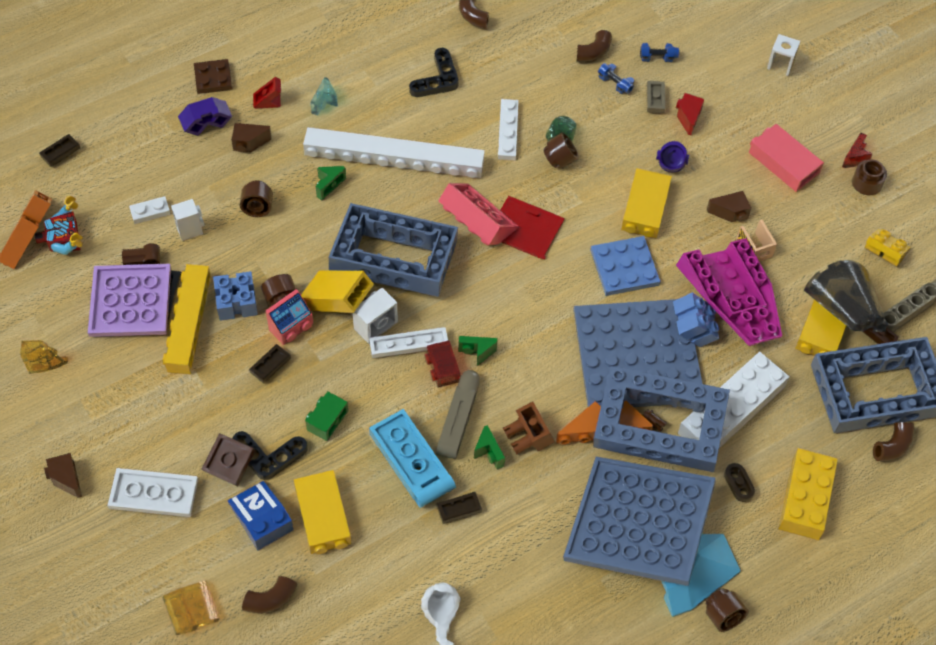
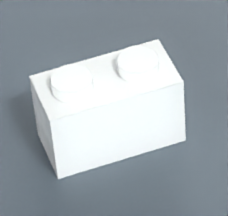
[171,199,205,241]

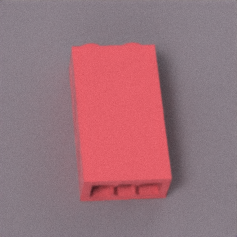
[749,124,824,192]

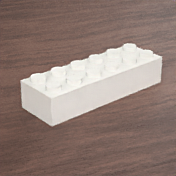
[678,352,789,448]

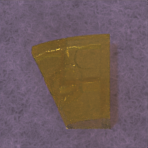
[20,340,68,374]

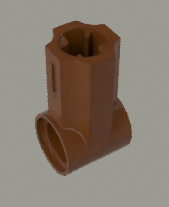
[122,243,160,265]

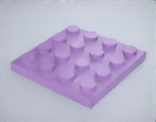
[88,264,171,337]

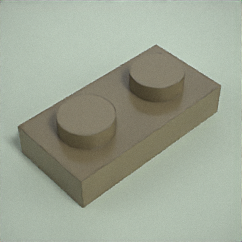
[647,81,665,113]

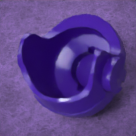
[656,141,689,173]

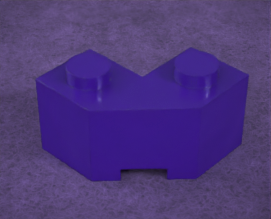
[178,97,232,136]

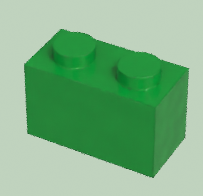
[305,391,349,441]

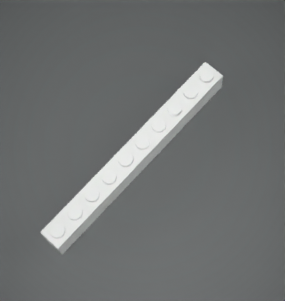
[303,127,485,178]

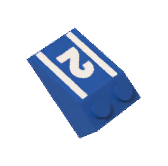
[227,481,294,551]

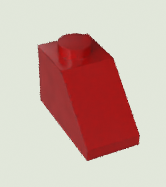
[676,93,705,135]

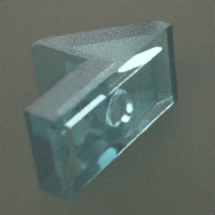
[310,77,338,116]

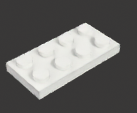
[107,468,198,517]

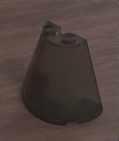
[804,260,888,332]

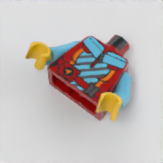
[34,196,83,255]

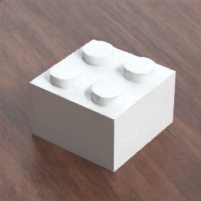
[353,288,398,344]

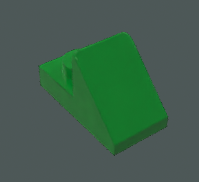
[315,166,346,201]
[458,336,498,366]
[474,425,505,470]

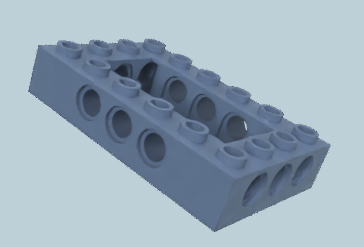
[328,203,458,297]
[811,337,936,433]
[593,366,730,472]

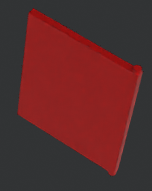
[500,195,565,260]

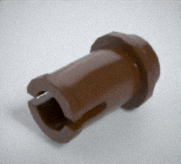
[643,409,667,432]

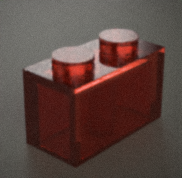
[424,340,460,388]

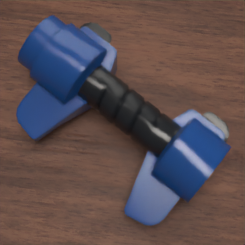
[640,43,679,62]
[598,63,634,94]

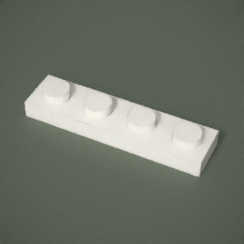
[498,99,519,160]
[369,327,449,358]

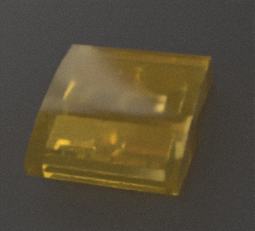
[163,581,220,635]

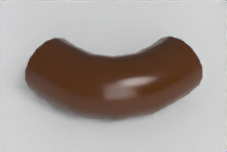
[459,0,489,29]
[576,30,612,62]
[873,422,914,462]
[242,576,297,614]

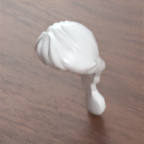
[421,583,461,645]

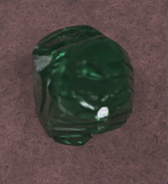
[545,116,577,141]

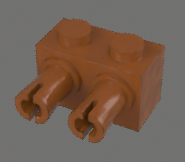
[503,401,555,455]

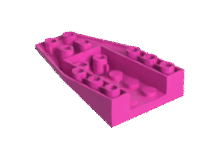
[676,238,782,346]

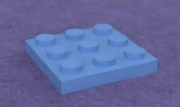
[590,236,660,296]

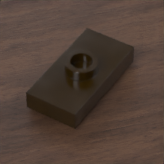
[39,134,80,167]
[249,344,291,384]
[436,492,482,524]

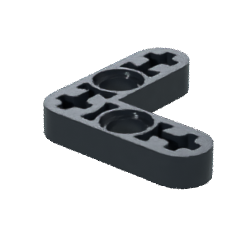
[409,48,458,97]
[232,431,307,480]

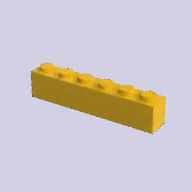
[163,264,211,375]

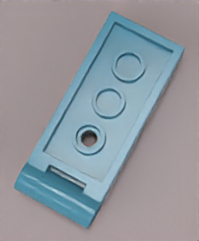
[369,409,456,508]

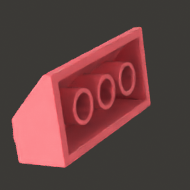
[438,183,519,246]

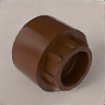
[543,132,579,168]
[852,159,887,196]
[240,180,273,217]
[261,274,297,307]
[706,589,749,632]

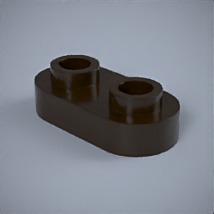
[724,463,755,502]

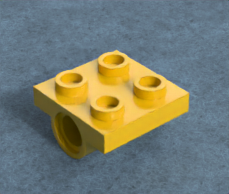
[864,229,911,267]

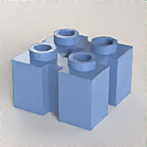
[213,271,258,321]
[673,293,719,347]

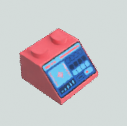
[266,289,313,345]

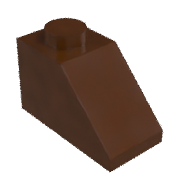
[231,123,272,152]
[707,191,752,223]
[44,453,82,498]

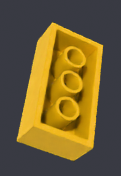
[778,448,838,540]

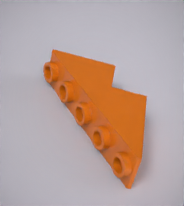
[0,190,52,269]
[556,400,653,445]

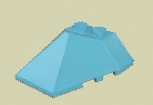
[661,534,741,617]

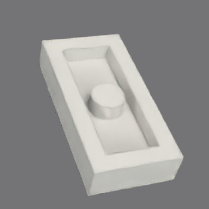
[129,196,171,224]

